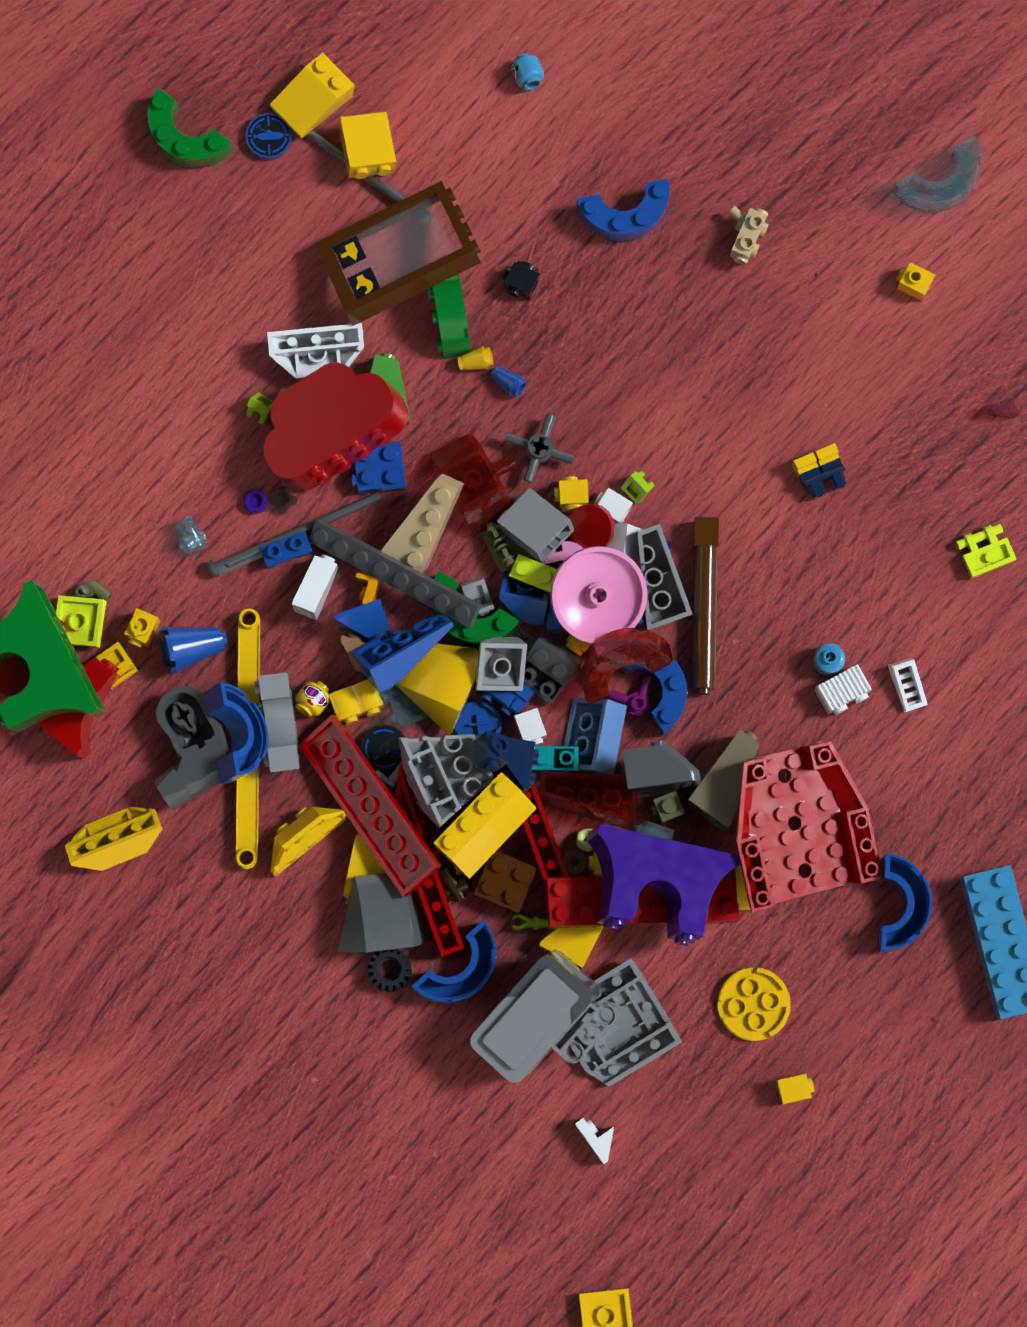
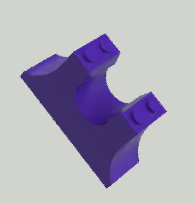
[587,824,740,946]

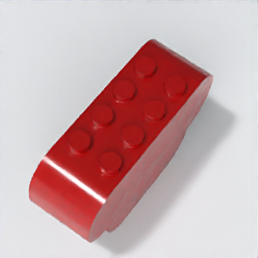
[263,362,409,490]

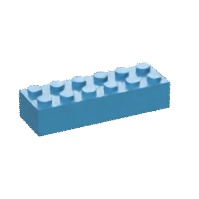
[960,865,1027,1020]

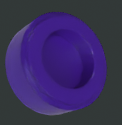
[243,489,268,514]

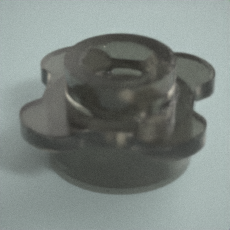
[269,486,297,515]

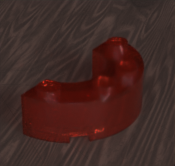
[580,628,674,705]

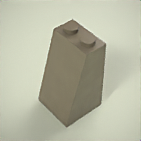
[686,730,760,833]

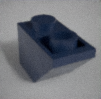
[503,737,539,794]

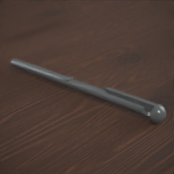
[206,492,382,577]

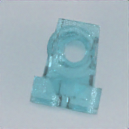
[175,515,207,555]

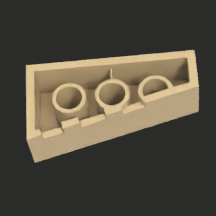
[381,473,464,573]

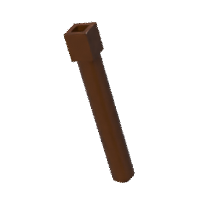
[692,517,719,695]

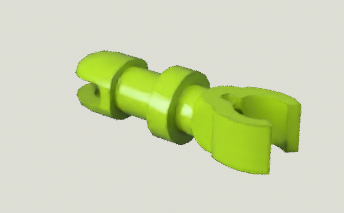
[512,915,557,931]

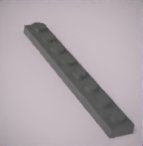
[308,519,481,628]

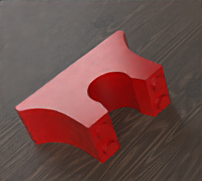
[0,618,122,758]

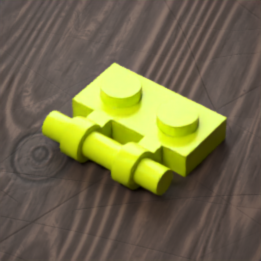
[956,524,1016,579]

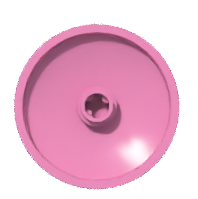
[550,546,647,644]

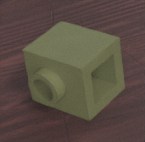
[650,791,685,825]

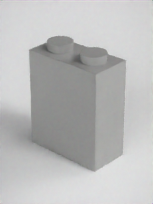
[497,488,575,563]

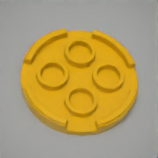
[717,968,791,1041]

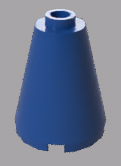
[159,627,227,674]

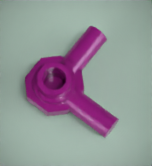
[609,675,653,717]

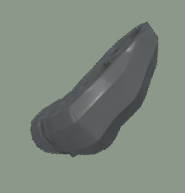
[154,686,230,810]

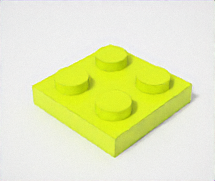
[56,595,107,648]

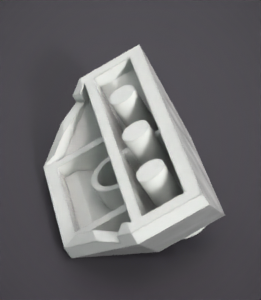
[267,323,364,379]

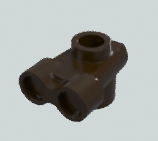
[437,862,473,902]

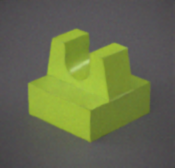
[246,392,274,424]
[621,471,655,505]

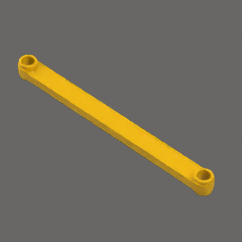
[236,608,261,870]

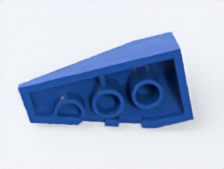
[351,613,454,693]

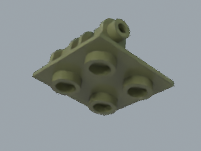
[481,522,534,574]

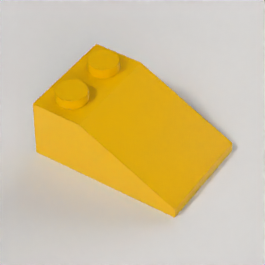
[270,53,355,139]

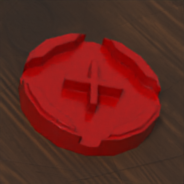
[570,504,615,549]

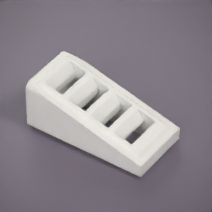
[888,658,928,712]

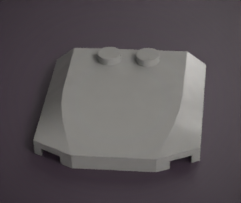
[570,958,682,1087]

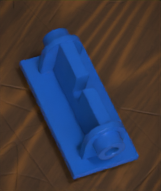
[260,531,312,568]

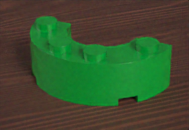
[148,88,234,168]
[428,274,471,359]
[433,570,520,647]

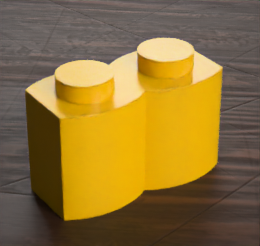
[329,680,384,726]

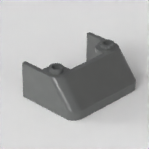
[619,740,701,800]

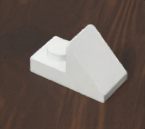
[575,1118,614,1164]

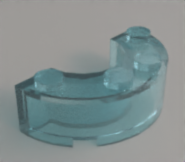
[892,135,982,213]

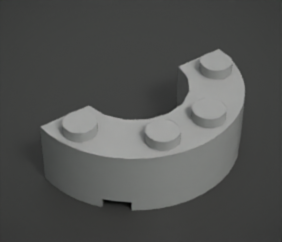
[255,672,300,772]

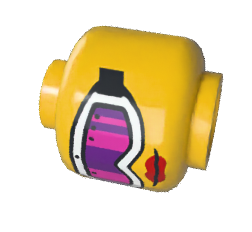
[295,681,330,717]

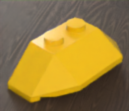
[65,807,162,871]
[270,807,348,877]

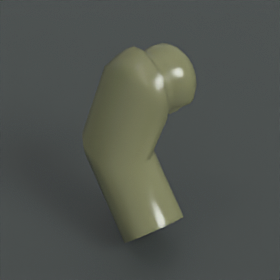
[75,581,112,602]

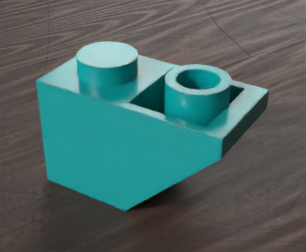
[532,746,579,774]

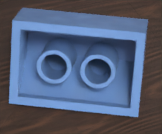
[564,698,627,776]

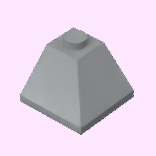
[475,637,527,691]

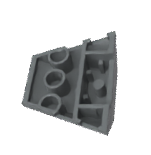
[336,873,432,952]

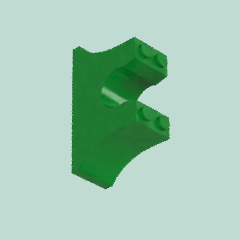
[0,580,107,732]

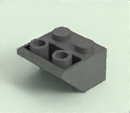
[524,633,584,705]

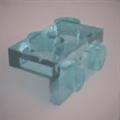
[380,684,427,729]

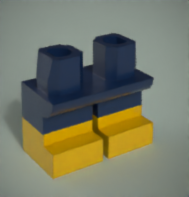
[792,443,846,499]

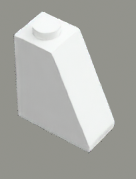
[292,555,338,621]

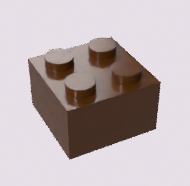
[474,851,537,915]

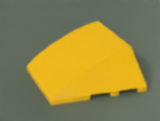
[395,644,479,736]

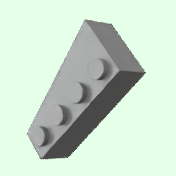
[637,524,692,631]

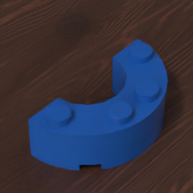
[576,178,670,242]
[613,644,687,736]
[204,682,269,784]
[878,853,932,953]
[412,920,497,1004]

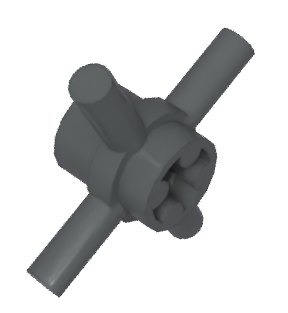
[504,414,574,483]

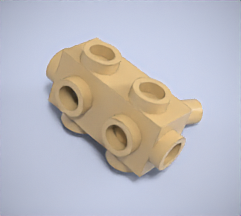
[729,206,769,265]

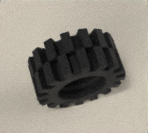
[367,949,412,992]

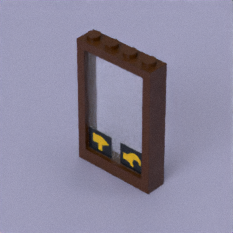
[315,181,481,326]

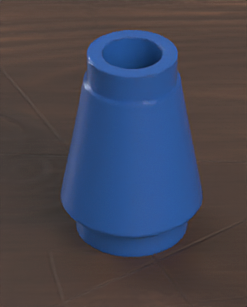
[490,366,527,397]

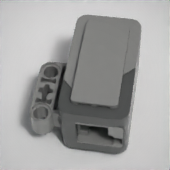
[470,949,619,1083]

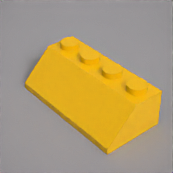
[434,772,537,879]

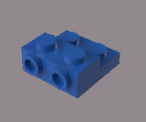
[351,442,406,495]

